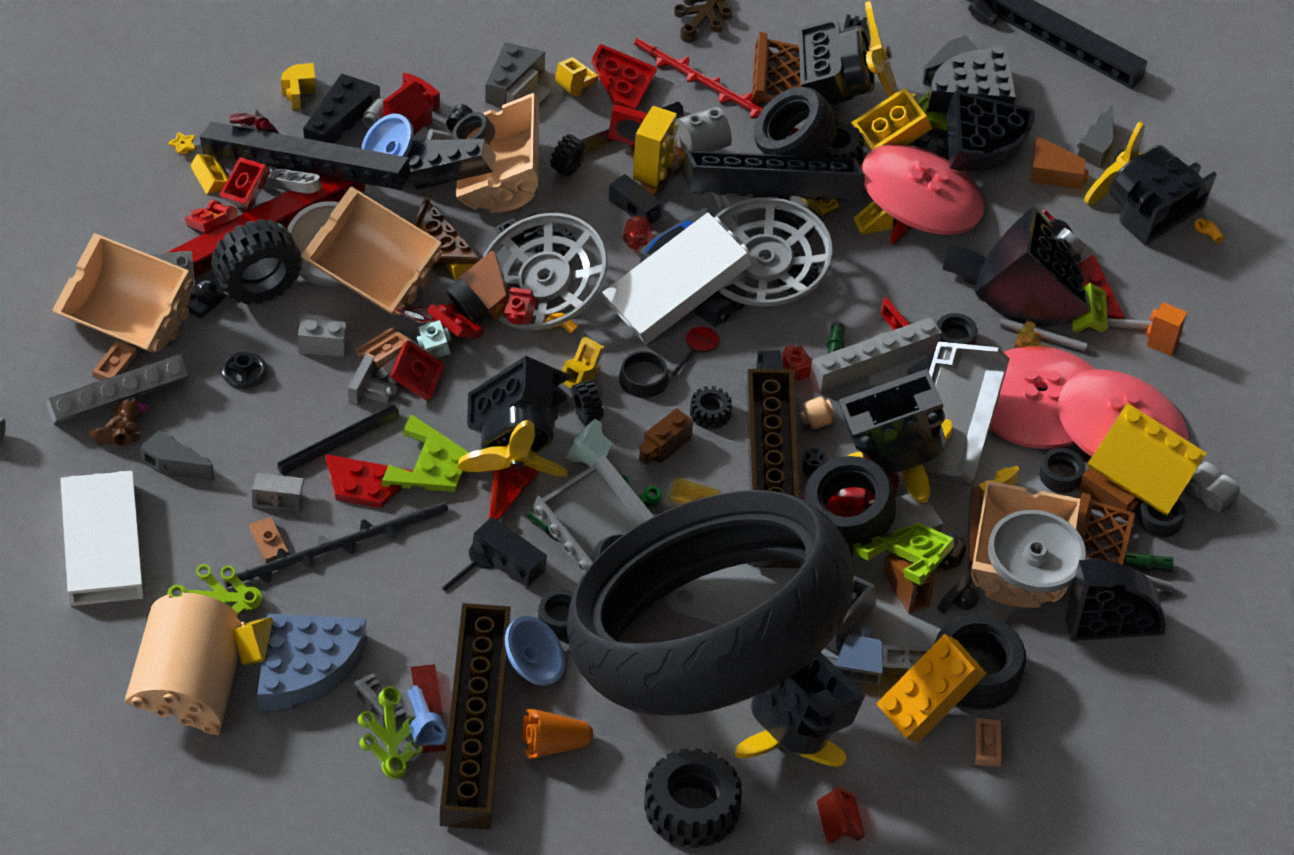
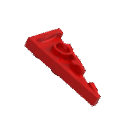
[488,466,539,521]

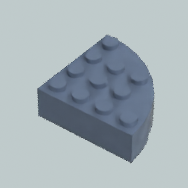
[257,614,367,712]

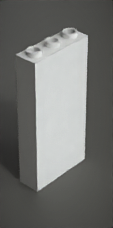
[602,212,752,345]
[60,471,143,606]

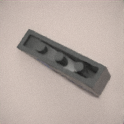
[639,208,709,263]

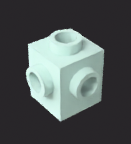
[417,320,451,358]

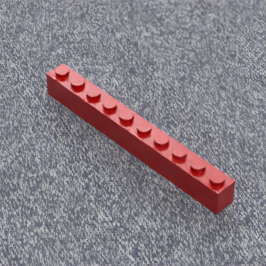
[166,175,365,278]

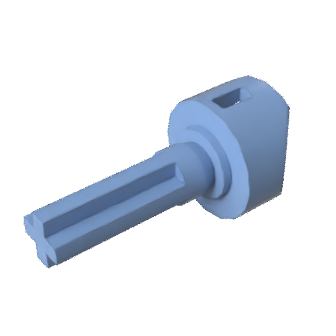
[407,686,448,746]

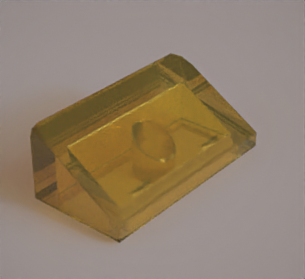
[668,477,721,504]

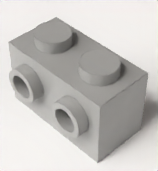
[298,318,347,357]

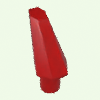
[889,220,909,245]

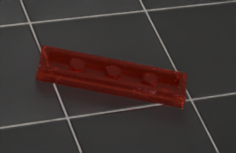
[411,664,447,753]

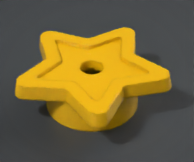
[168,132,195,154]

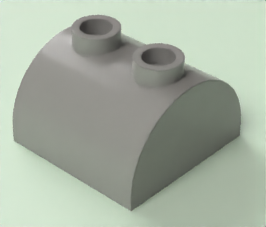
[676,107,732,152]

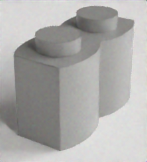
[1185,461,1240,513]

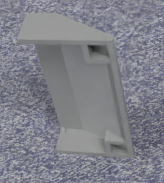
[922,342,1010,487]

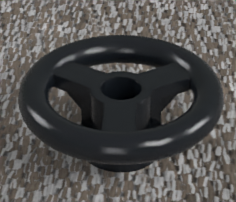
[221,352,267,388]

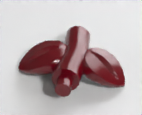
[229,113,279,134]

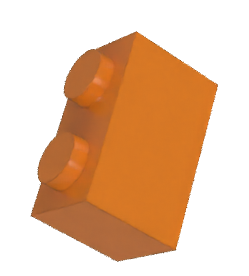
[1146,302,1188,356]

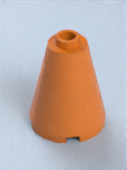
[522,709,593,759]

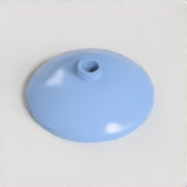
[361,114,413,157]
[505,616,565,686]

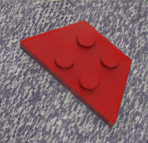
[1078,255,1124,319]
[325,454,413,508]

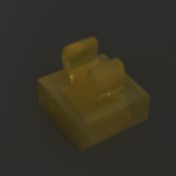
[1013,320,1042,348]

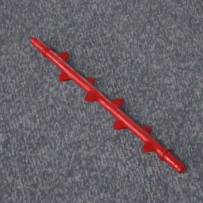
[634,38,799,135]

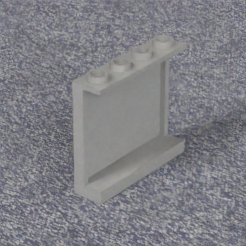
[533,454,654,574]

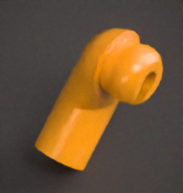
[1194,218,1225,244]
[544,313,578,334]

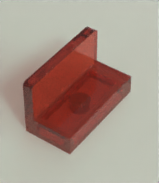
[817,787,866,844]

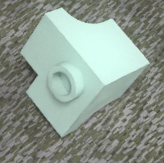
[566,419,613,467]

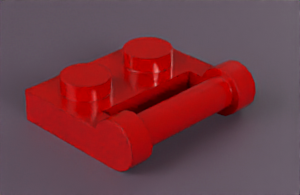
[185,200,238,233]
[427,303,484,339]

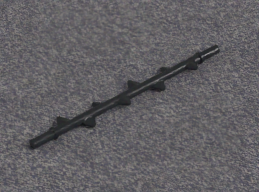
[223,502,448,587]

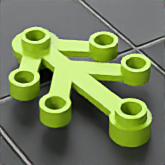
[167,564,262,615]
[358,686,422,780]

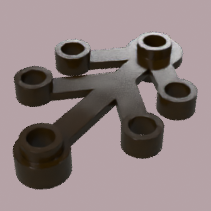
[674,0,733,43]

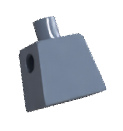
[836,627,883,686]

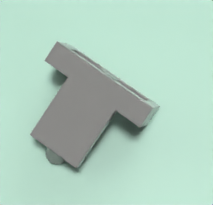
[348,355,398,405]

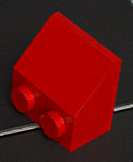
[383,79,432,136]
[219,157,270,211]

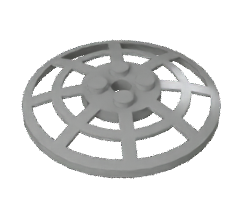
[713,197,832,307]
[482,213,608,330]

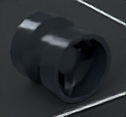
[446,104,473,132]

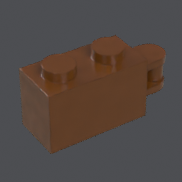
[639,408,693,464]

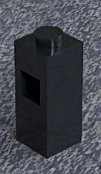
[609,174,662,227]

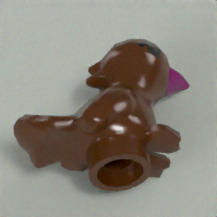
[89,397,149,447]

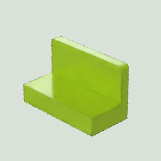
[1072,283,1108,333]

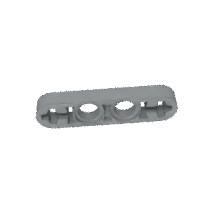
[264,167,322,193]

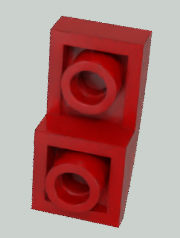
[401,73,440,111]

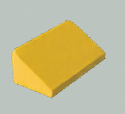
[191,154,228,194]

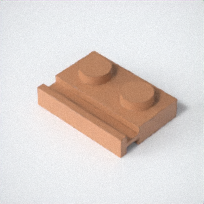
[356,328,412,369]

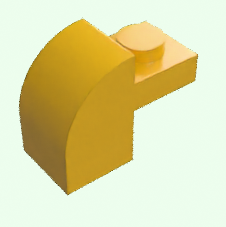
[555,57,598,96]
[281,63,316,110]
[562,337,605,388]

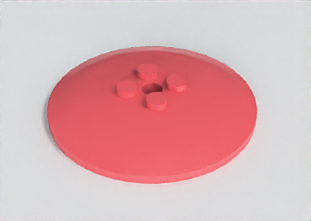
[861,144,984,235]
[990,346,1095,449]
[1058,369,1189,457]

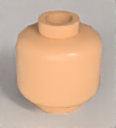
[800,397,835,430]

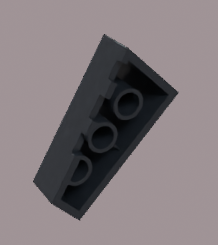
[303,73,380,144]
[408,139,496,189]

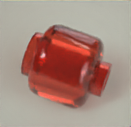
[622,216,653,250]

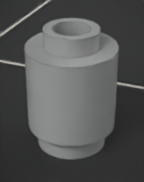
[362,99,383,129]

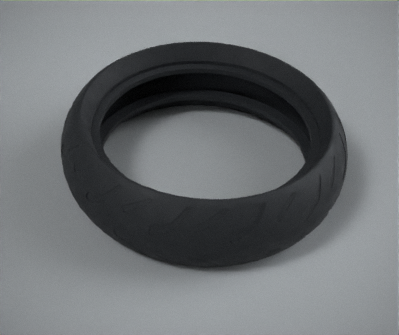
[567,490,854,716]

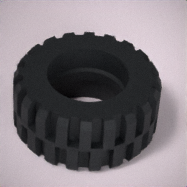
[211,219,303,304]
[644,748,742,848]

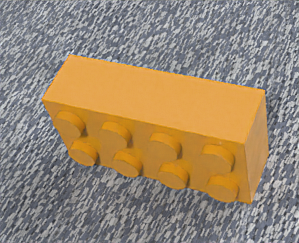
[876,634,987,743]

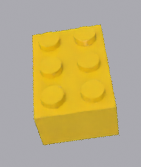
[851,87,932,151]
[633,106,678,188]

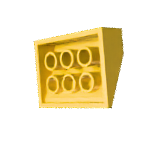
[1087,403,1207,516]

